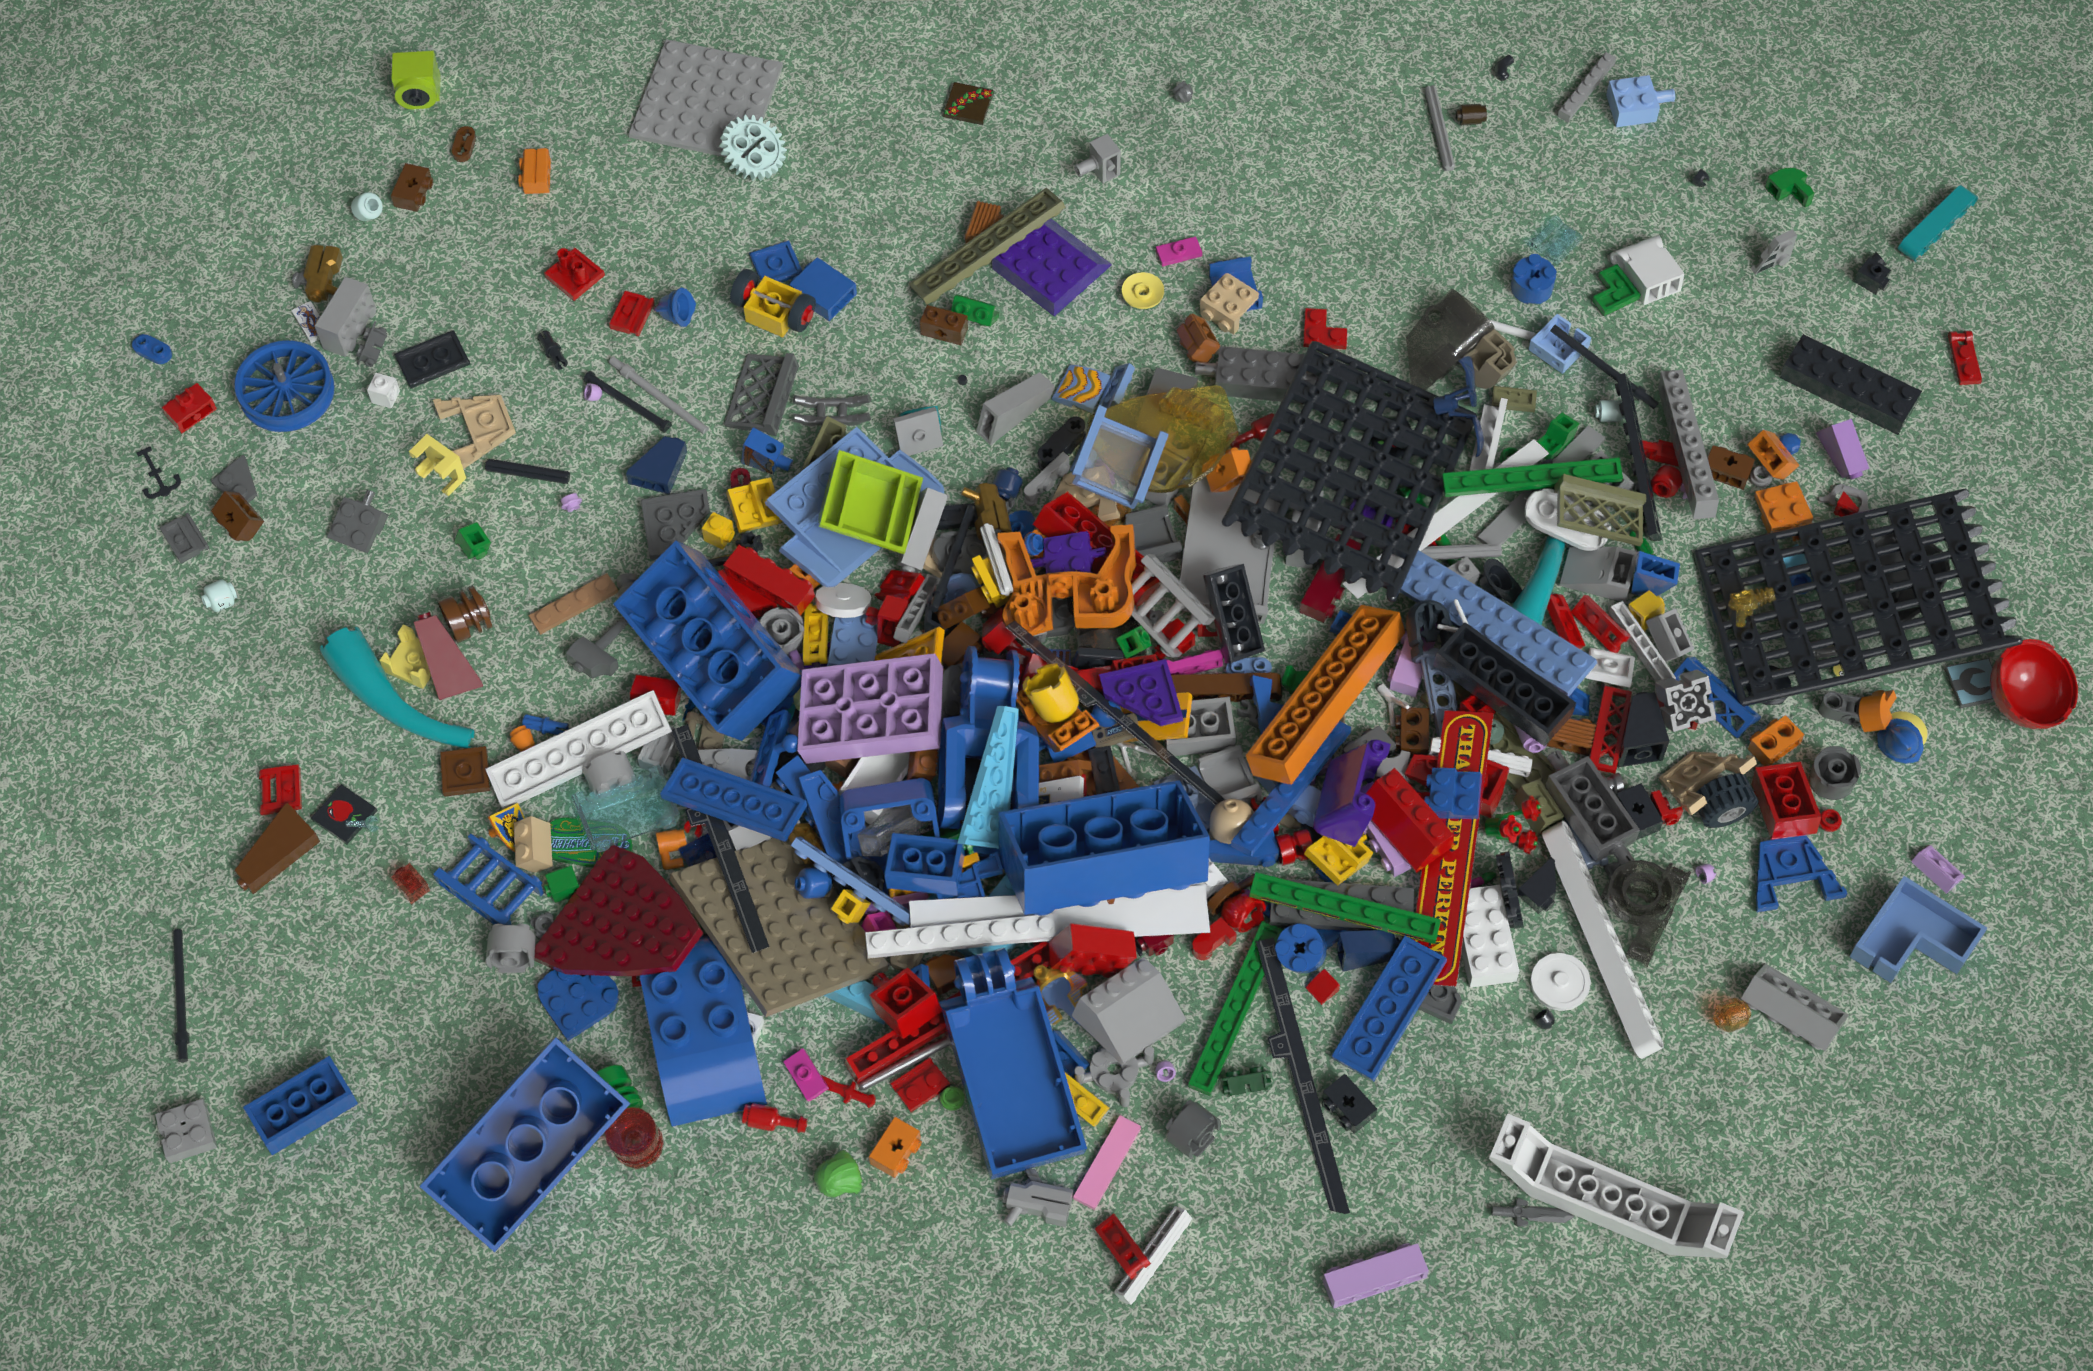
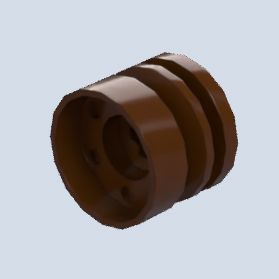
[437,585,493,644]

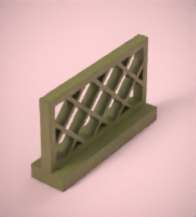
[1554,474,1646,546]

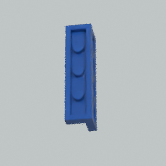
[1674,657,1761,739]

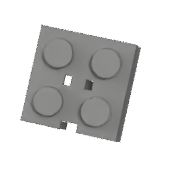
[155,1099,217,1163]

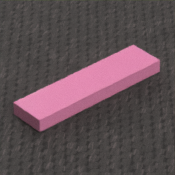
[1073,1115,1141,1210]

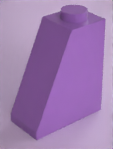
[1816,419,1870,480]

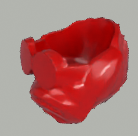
[1222,889,1266,933]

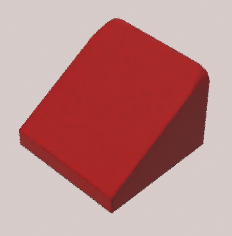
[1833,491,1859,517]
[1305,969,1340,1005]

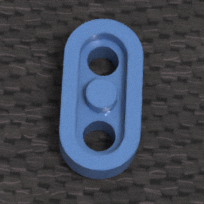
[1226,657,1272,674]

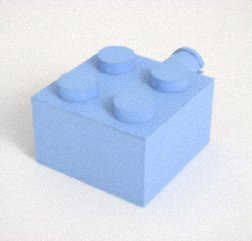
[1606,75,1675,127]

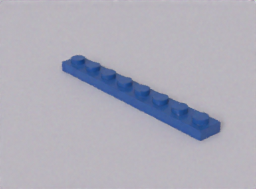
[1231,721,1351,857]

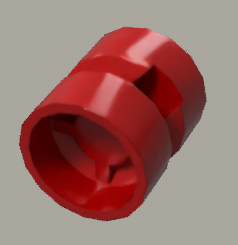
[1275,829,1313,866]

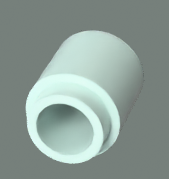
[1595,400,1625,422]

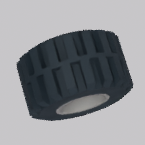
[1696,773,1758,828]

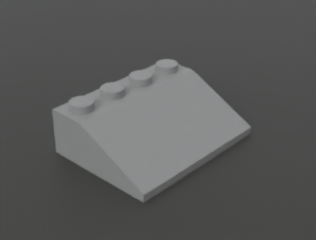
[1072,957,1186,1065]

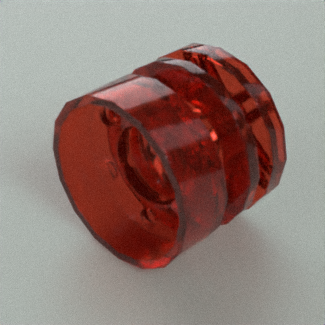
[605,1107,664,1169]

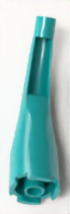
[1511,535,1566,625]
[320,627,475,749]

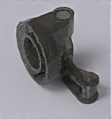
[1600,860,1692,968]

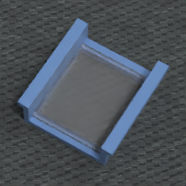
[1072,405,1169,509]

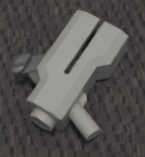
[1003,1168,1073,1227]

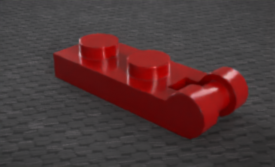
[1948,330,1982,385]
[1547,594,1586,649]
[1571,595,1631,653]
[1095,1213,1151,1279]

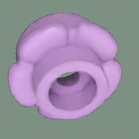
[561,493,582,512]

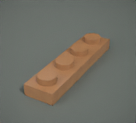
[529,573,618,635]

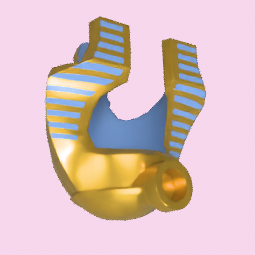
[1034,965,1088,1025]

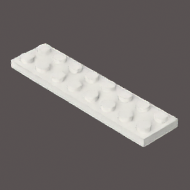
[486,690,672,810]

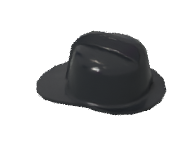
[1479,558,1522,603]

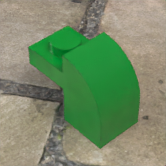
[1765,168,1815,208]
[1537,412,1580,460]

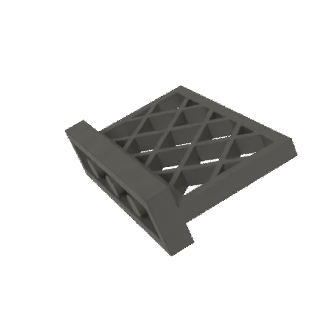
[724,353,799,436]

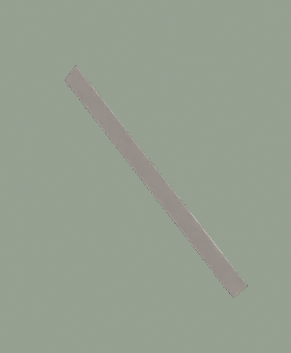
[1343,439,1549,599]

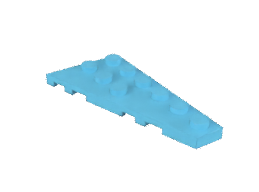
[957,706,1019,849]

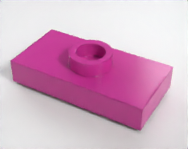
[1156,236,1203,267]
[784,1048,829,1102]

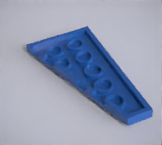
[798,770,888,895]

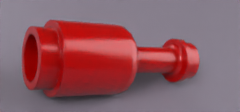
[1228,413,1281,449]
[742,1103,808,1133]

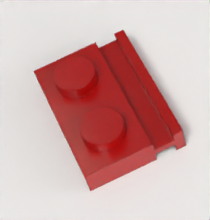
[609,291,655,337]
[875,570,925,604]
[891,1057,950,1113]

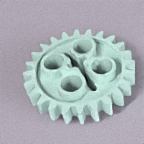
[719,115,787,181]

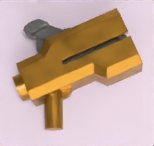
[292,245,343,302]
[961,483,1015,540]

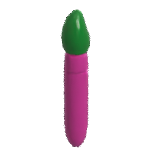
[1470,871,1497,889]

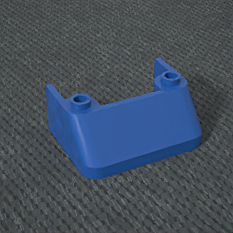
[839,778,940,861]

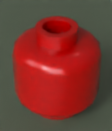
[1651,465,1683,498]

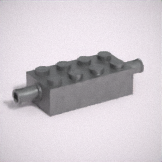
[1195,346,1325,404]
[1545,750,1640,871]

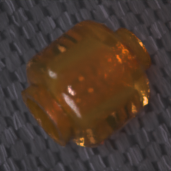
[1713,997,1751,1033]

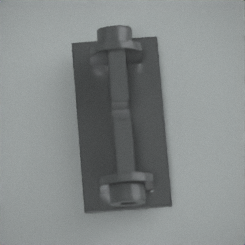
[356,321,387,367]

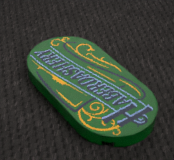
[550,818,633,868]

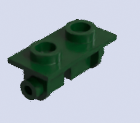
[1220,1066,1272,1097]

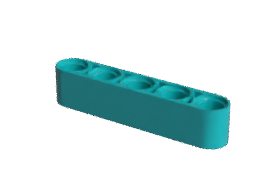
[1898,185,1978,262]

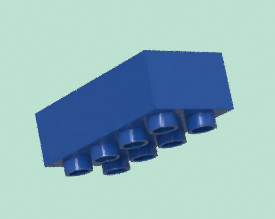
[998,780,1210,916]

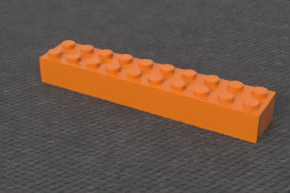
[1246,605,1406,785]

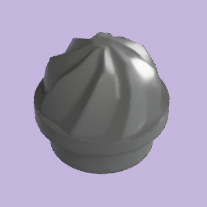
[1172,81,1193,103]

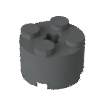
[1809,746,1861,800]
[1166,1100,1221,1159]

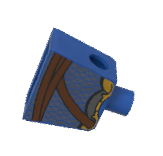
[741,428,793,475]

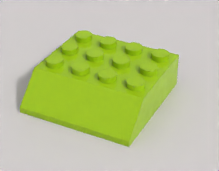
[818,450,923,554]

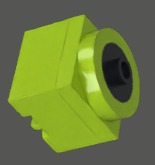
[391,51,441,109]

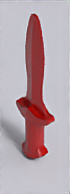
[821,1075,876,1108]

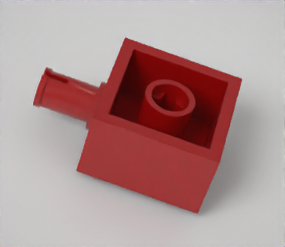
[869,967,942,1039]

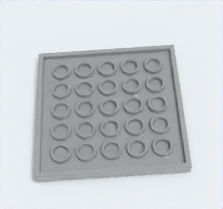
[629,39,783,158]

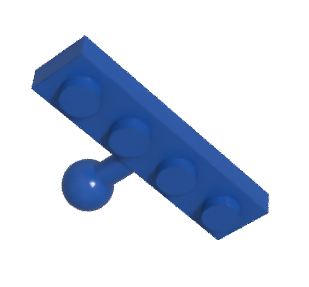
[750,710,798,788]

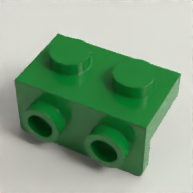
[951,294,1000,327]

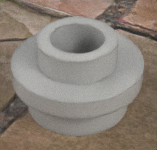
[1750,466,1773,487]

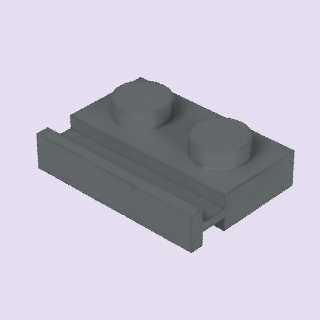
[160,513,210,564]

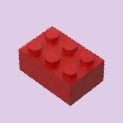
[1751,761,1821,840]
[1049,923,1137,978]

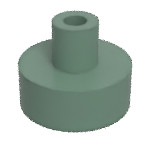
[1490,720,1504,744]

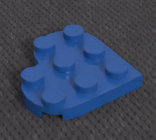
[538,970,619,1041]

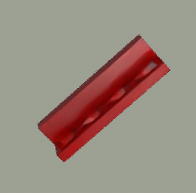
[1590,686,1632,774]

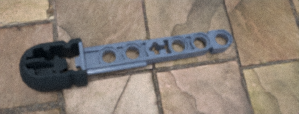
[1406,600,1458,737]

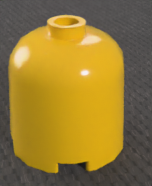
[1023,663,1079,723]

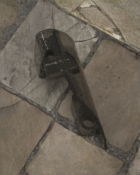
[1406,289,1495,390]

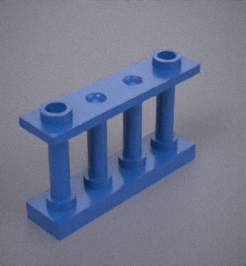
[433,834,544,925]

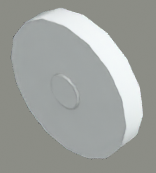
[815,583,872,618]
[1530,953,1591,1011]

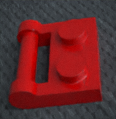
[259,764,302,815]

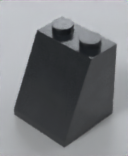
[1617,692,1670,768]

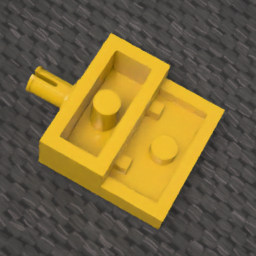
[726,477,782,533]
[971,555,1011,608]
[1304,833,1373,886]

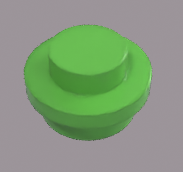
[940,1087,965,1111]

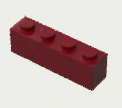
[1300,534,1362,623]

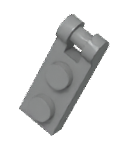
[1024,452,1070,506]

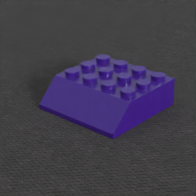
[992,218,1112,317]

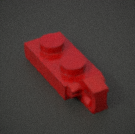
[1642,439,1679,467]

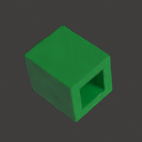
[543,866,579,903]

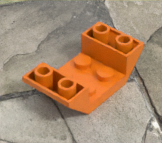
[1016,689,1099,752]

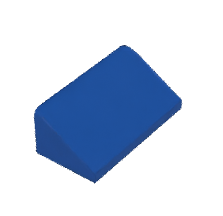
[1053,1030,1090,1078]

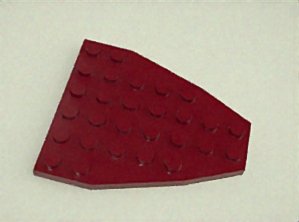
[534,844,703,977]

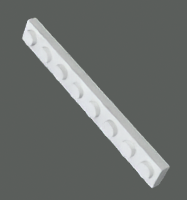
[865,913,1059,958]

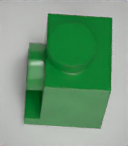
[454,522,491,560]
[1116,625,1152,659]

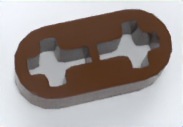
[452,126,476,162]

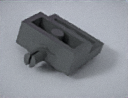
[327,489,389,554]

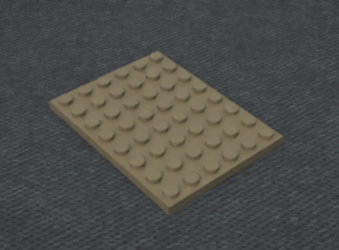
[670,838,889,1017]

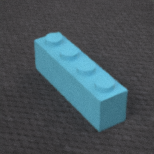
[823,980,886,1025]

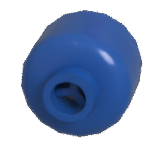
[795,868,832,899]

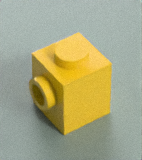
[702,512,735,550]
[1629,590,1665,631]
[831,889,871,924]

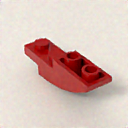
[1073,654,1158,696]

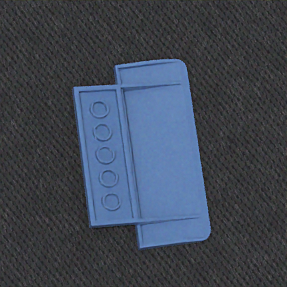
[765,427,944,587]

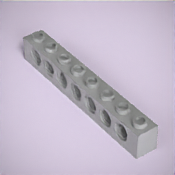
[1658,370,1719,519]

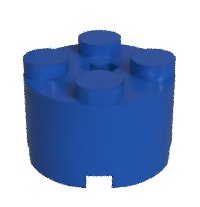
[1511,254,1557,304]
[1275,924,1326,974]

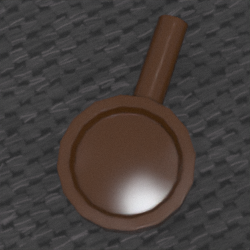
[1207,874,1255,916]

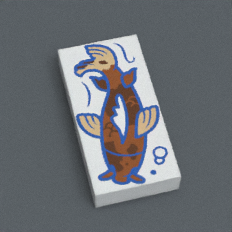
[292,301,320,343]

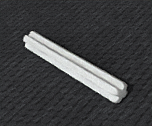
[980,523,1013,596]

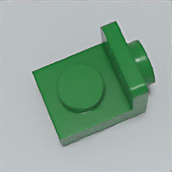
[1282,665,1311,694]

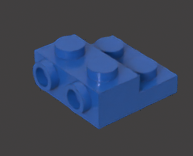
[1425,768,1482,819]

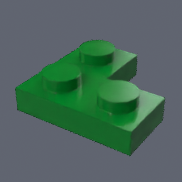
[1592,264,1641,316]

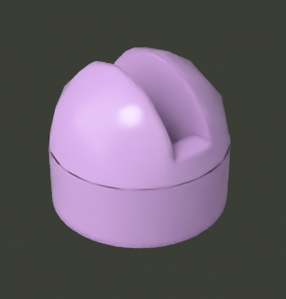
[584,383,602,401]
[1695,864,1716,884]
[1155,1060,1176,1082]

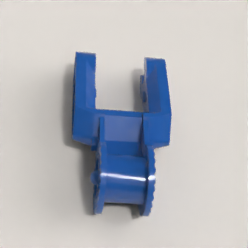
[937,646,1039,829]

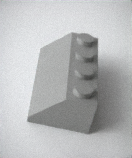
[1741,963,1849,1051]

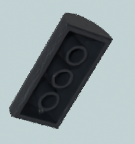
[1203,563,1265,663]

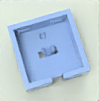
[1529,314,1591,374]

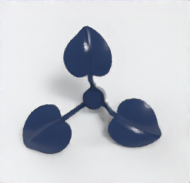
[1434,356,1484,457]

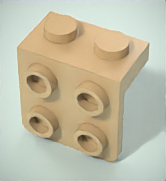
[1200,273,1259,335]

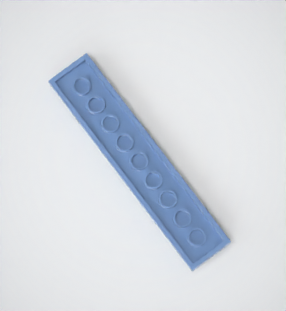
[1400,550,1597,697]

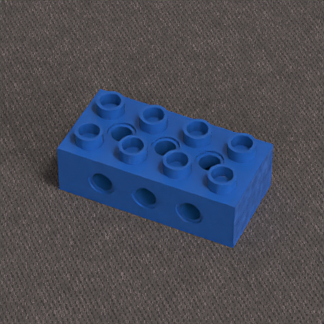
[613,540,802,741]

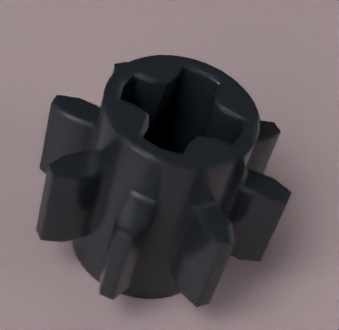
[735,531,764,554]

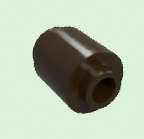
[1456,103,1487,126]

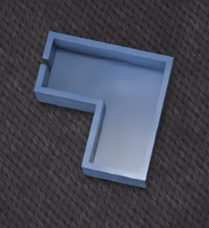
[1850,876,1987,983]

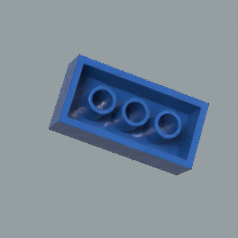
[243,1056,358,1155]

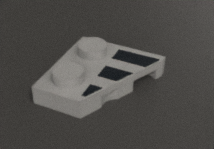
[1751,229,1797,275]

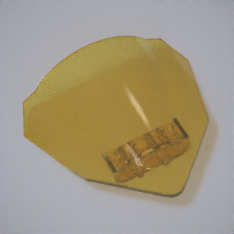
[1086,385,1239,493]

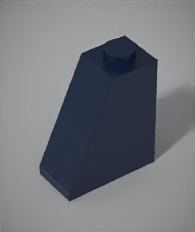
[626,436,687,495]
[1336,930,1401,972]

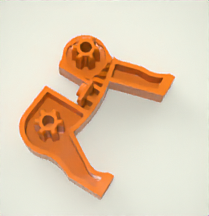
[998,524,1136,636]

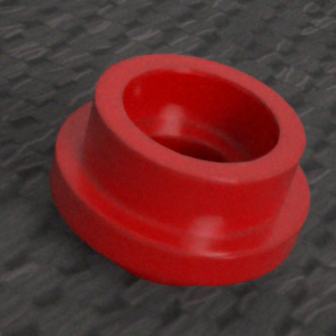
[1819,809,1842,832]

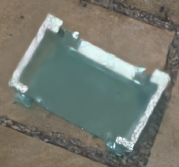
[571,765,680,852]

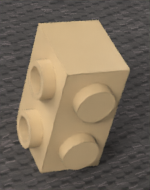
[514,816,553,873]

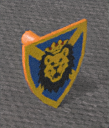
[488,803,525,852]

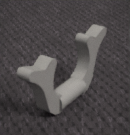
[1819,484,1869,513]

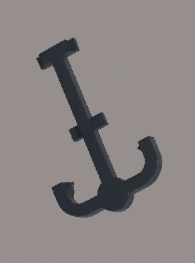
[136,447,181,499]

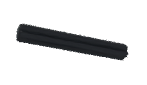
[485,459,570,484]

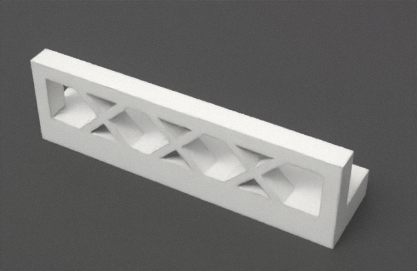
[1469,398,1508,471]

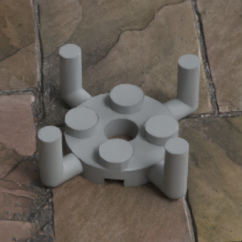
[1075,1045,1154,1107]

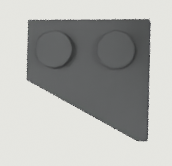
[211,455,258,503]

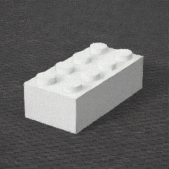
[838,752,909,825]
[1461,885,1519,988]

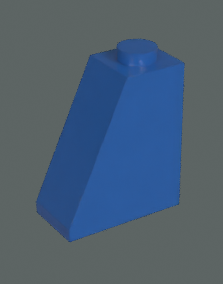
[1631,551,1680,596]

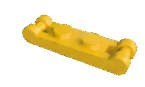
[803,603,828,666]

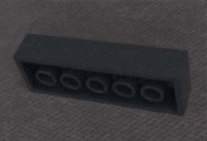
[1780,334,1922,435]
[1434,622,1576,747]

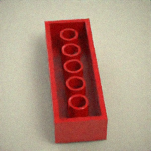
[1033,491,1161,607]

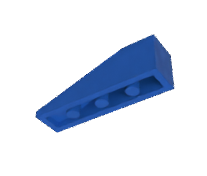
[1209,831,1280,867]

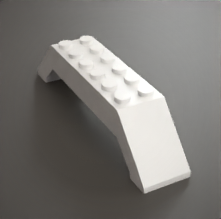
[1489,1114,1744,1258]

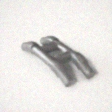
[792,394,871,426]

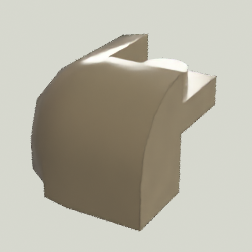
[1459,329,1517,389]

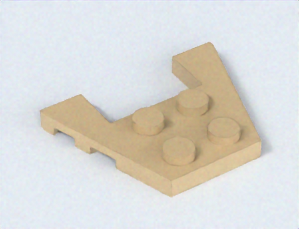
[433,395,516,469]
[1038,466,1120,530]
[1659,752,1757,815]

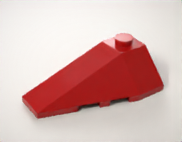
[1405,754,1510,818]

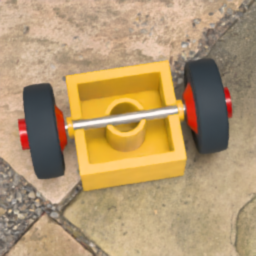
[730,269,816,338]

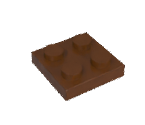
[440,746,490,797]

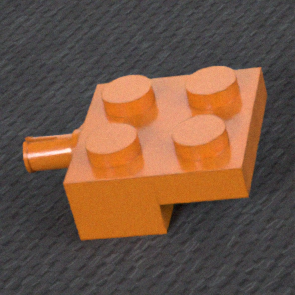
[1754,481,1814,541]

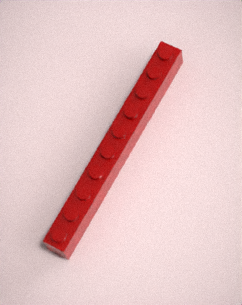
[845,941,1051,1084]

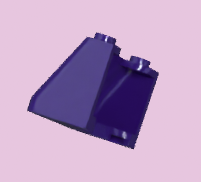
[1313,739,1391,847]

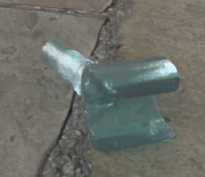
[346,816,379,832]

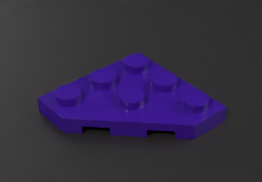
[1099,659,1183,726]

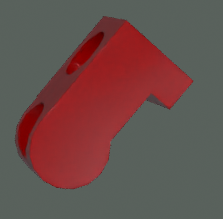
[1192,917,1237,961]

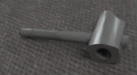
[566,617,629,679]

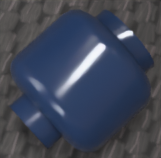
[992,467,1023,501]

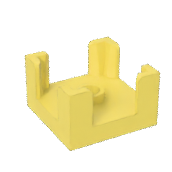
[409,434,466,496]
[380,625,431,689]

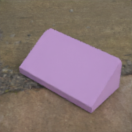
[1911,845,1965,894]

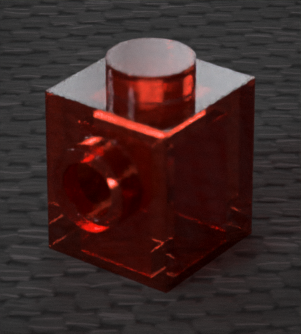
[391,863,430,905]

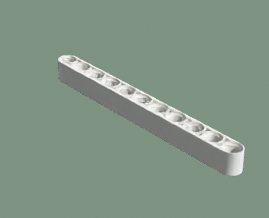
[1542,821,1664,1059]

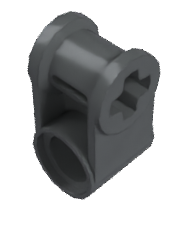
[1818,691,1861,726]

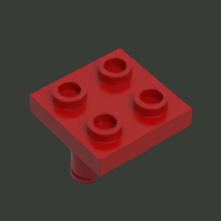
[544,248,605,301]

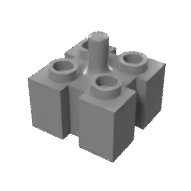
[1655,670,1716,732]

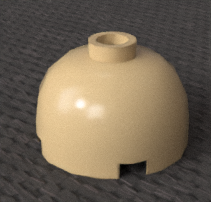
[1210,799,1254,844]

